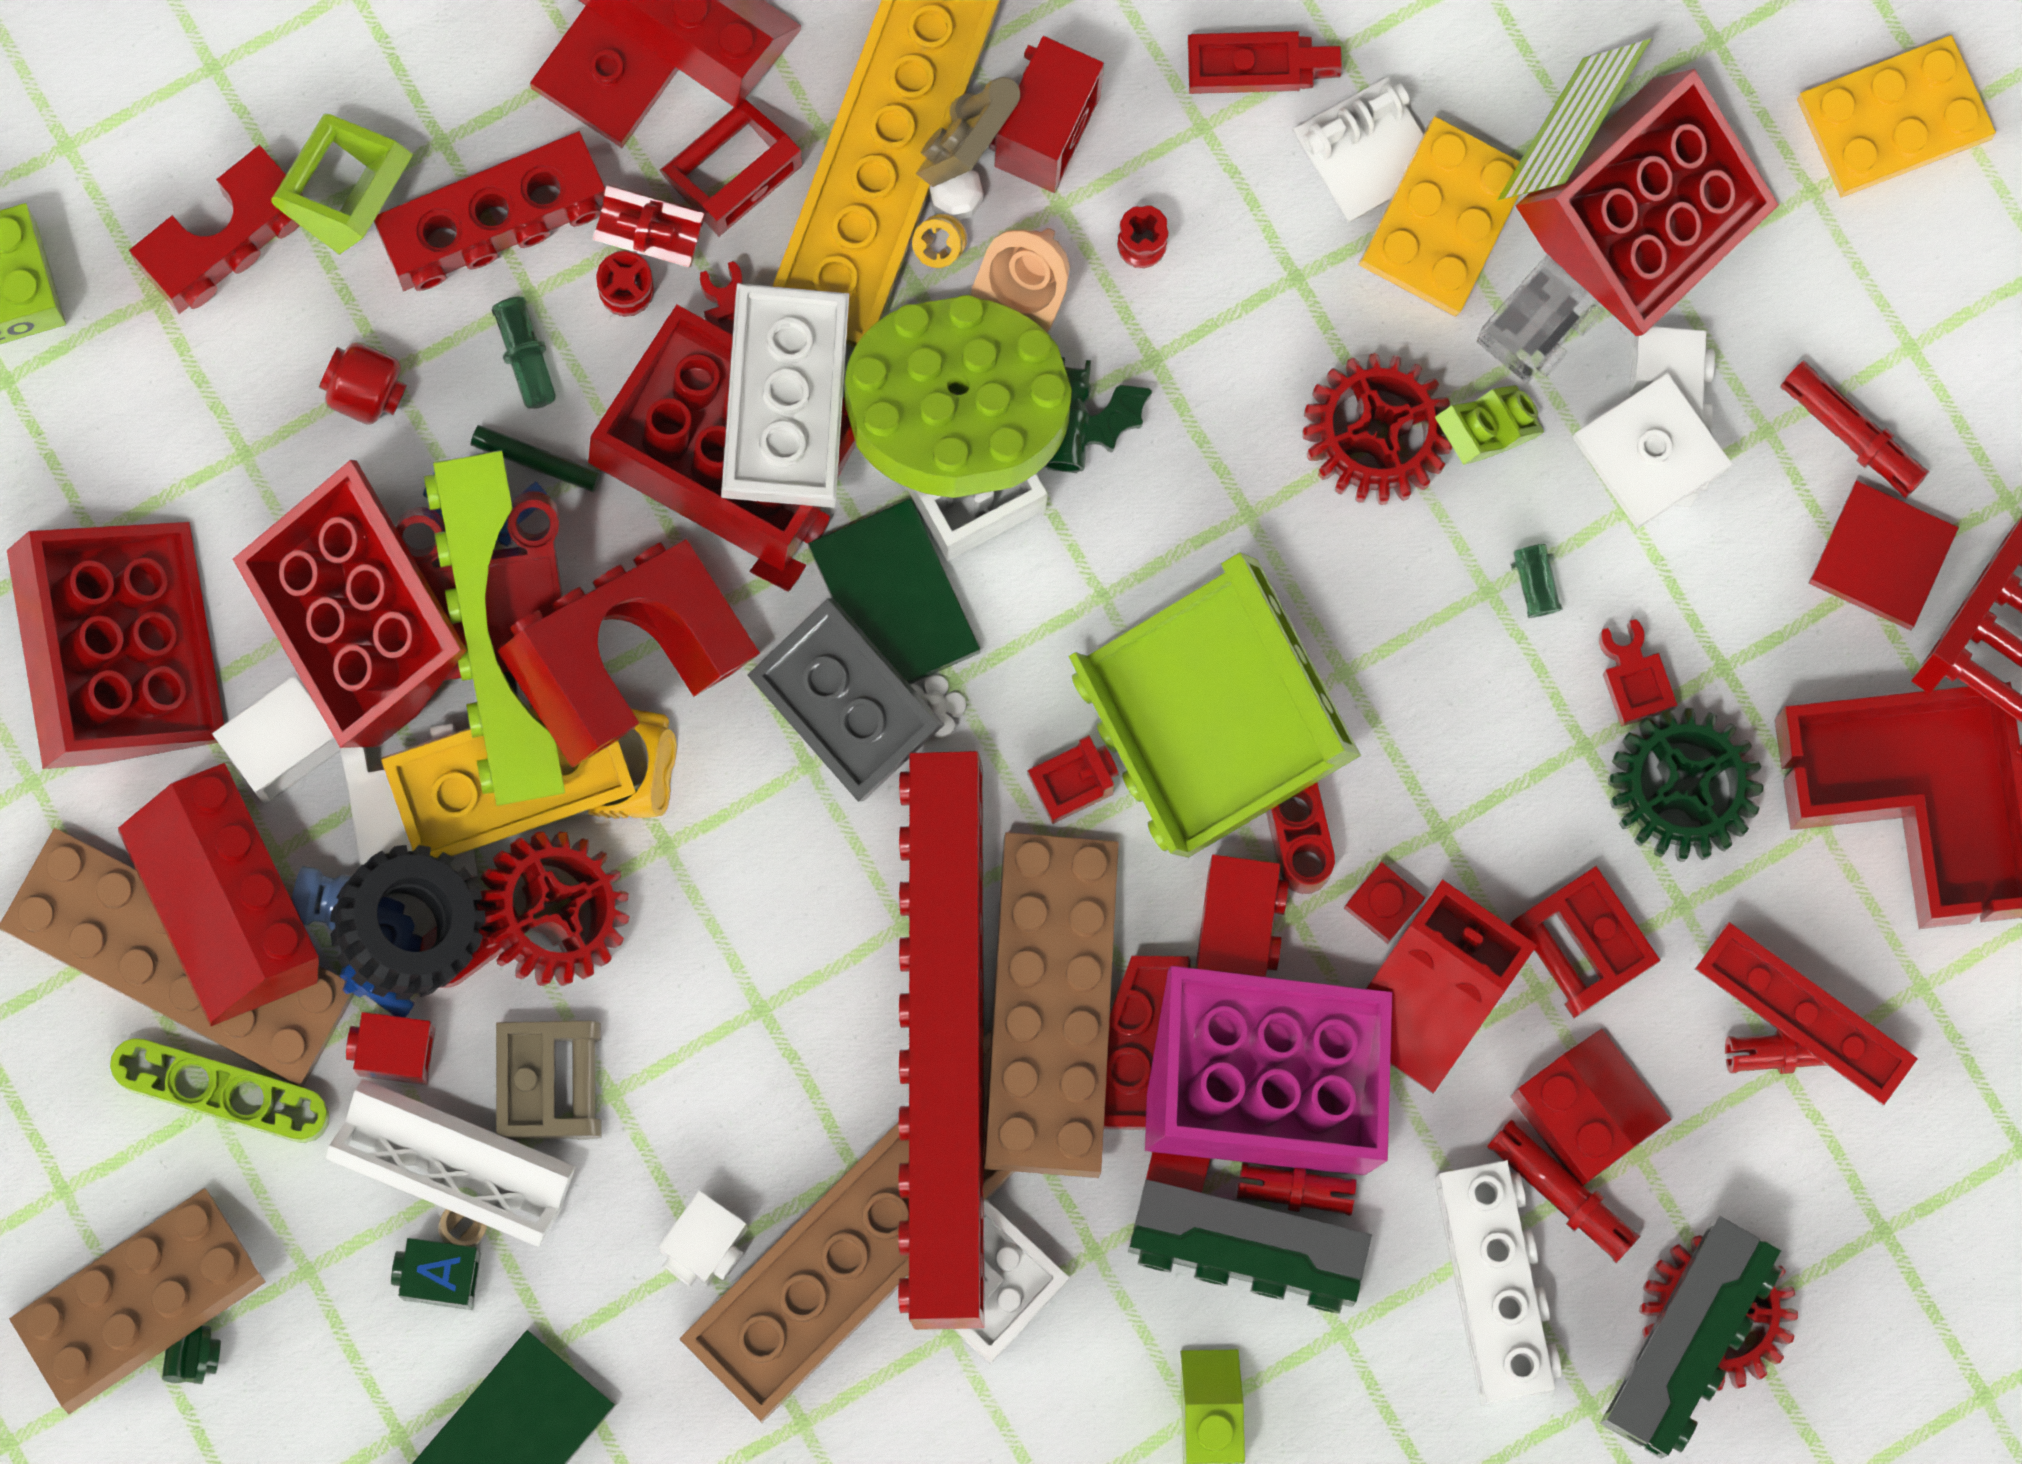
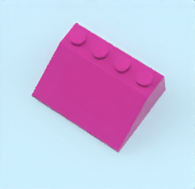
[1145,966,1392,1175]

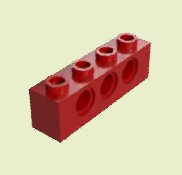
[374,131,606,292]

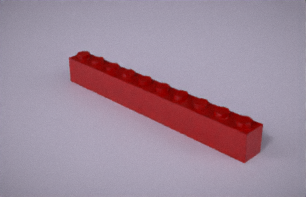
[898,751,985,1330]

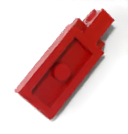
[1187,31,1342,94]

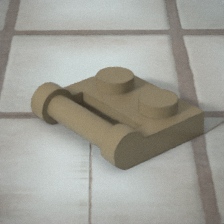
[916,77,1020,187]
[496,1021,602,1140]

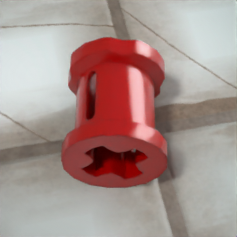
[1117,205,1169,269]

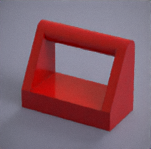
[660,99,802,237]

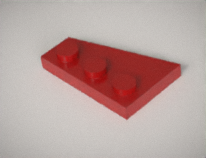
[1104,956,1191,1130]

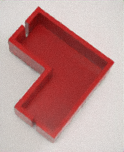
[1774,682,2022,929]

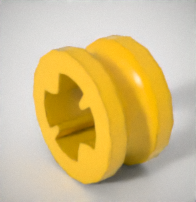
[912,214,967,268]

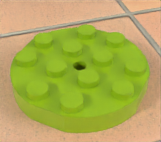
[844,295,1072,498]

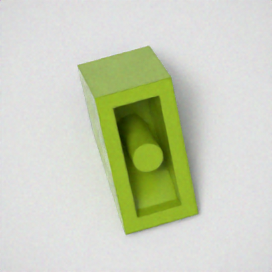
[1180,1349,1245,1464]

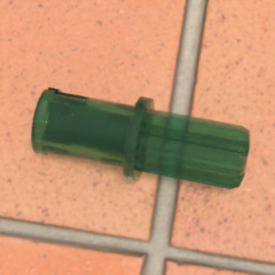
[491,296,556,409]

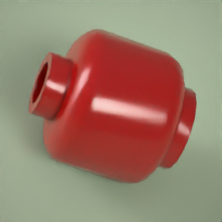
[319,342,407,425]

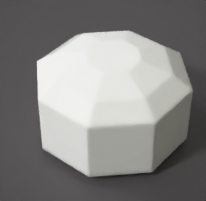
[929,170,983,220]

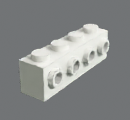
[1434,1160,1562,1406]

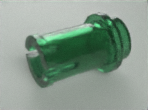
[1510,544,1563,618]

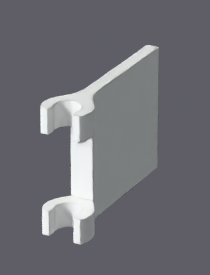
[340,724,479,878]

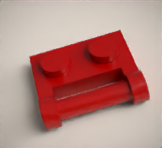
[1510,866,1661,1019]

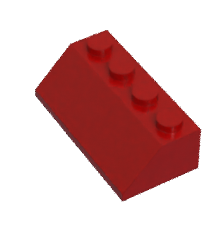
[578,0,801,109]
[118,762,319,1027]

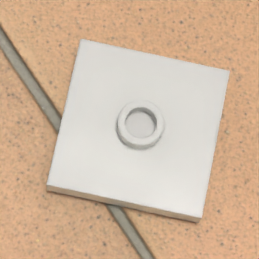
[1573,373,1733,529]

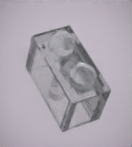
[1476,254,1604,384]

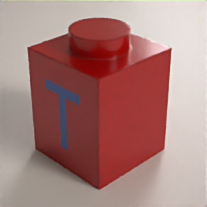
[346,1012,436,1085]

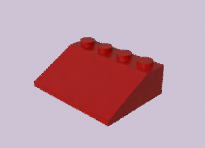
[1515,69,1779,336]
[588,304,856,572]
[232,460,467,748]
[7,522,224,769]

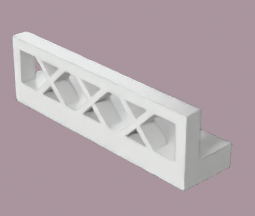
[325,1079,575,1247]

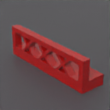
[1695,922,1918,1105]

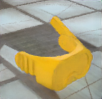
[588,709,677,819]

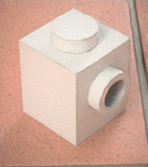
[658,1191,748,1286]

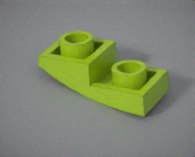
[1435,385,1544,465]

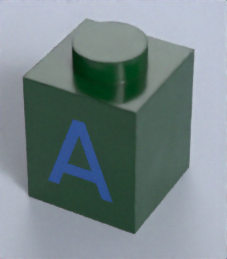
[391,1238,481,1310]

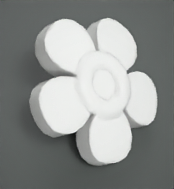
[911,675,966,738]

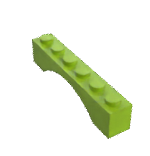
[424,450,565,806]

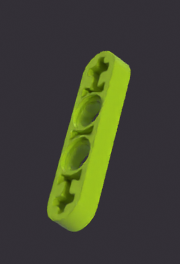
[110,1038,330,1143]

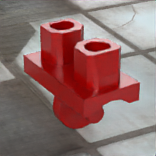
[593,184,706,267]

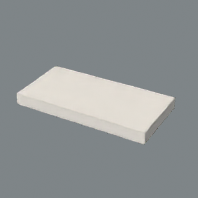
[721,283,849,508]

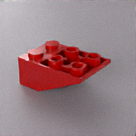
[1366,879,1537,1094]

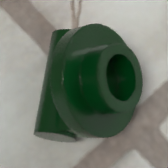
[162,1325,221,1385]

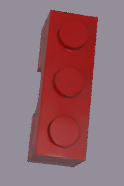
[129,144,304,314]

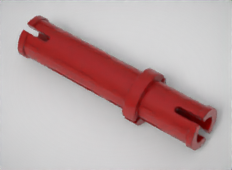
[1780,360,1930,499]
[1487,1119,1641,1263]

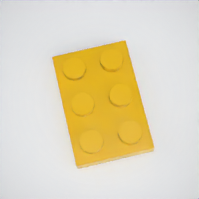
[1797,35,1996,198]
[1358,116,1520,317]

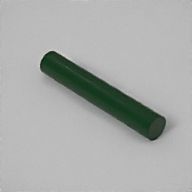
[470,425,601,493]

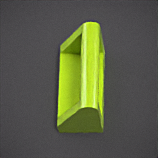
[271,114,413,255]

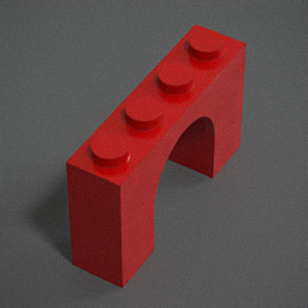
[497,539,760,768]

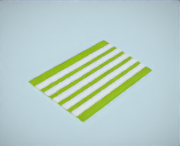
[1497,39,1651,201]

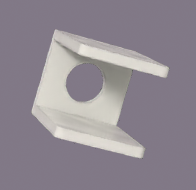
[212,677,341,806]

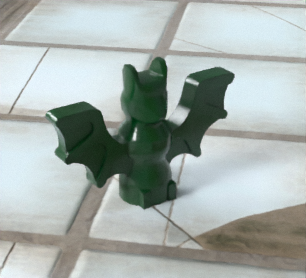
[1044,357,1152,473]

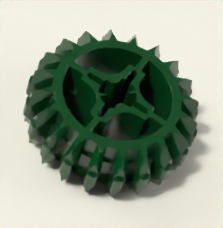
[1608,708,1763,862]

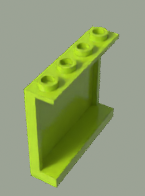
[1068,552,1361,858]

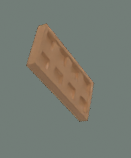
[9,1188,266,1414]

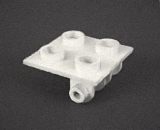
[1292,77,1423,223]

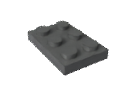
[747,598,945,802]

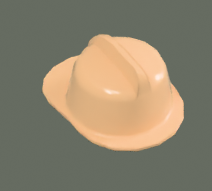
[971,228,1070,333]

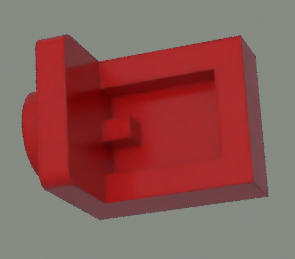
[1027,735,1119,824]

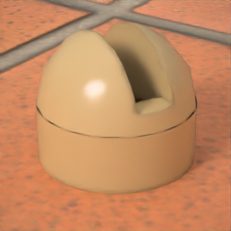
[438,1209,487,1247]

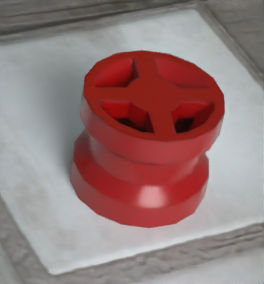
[596,251,654,317]

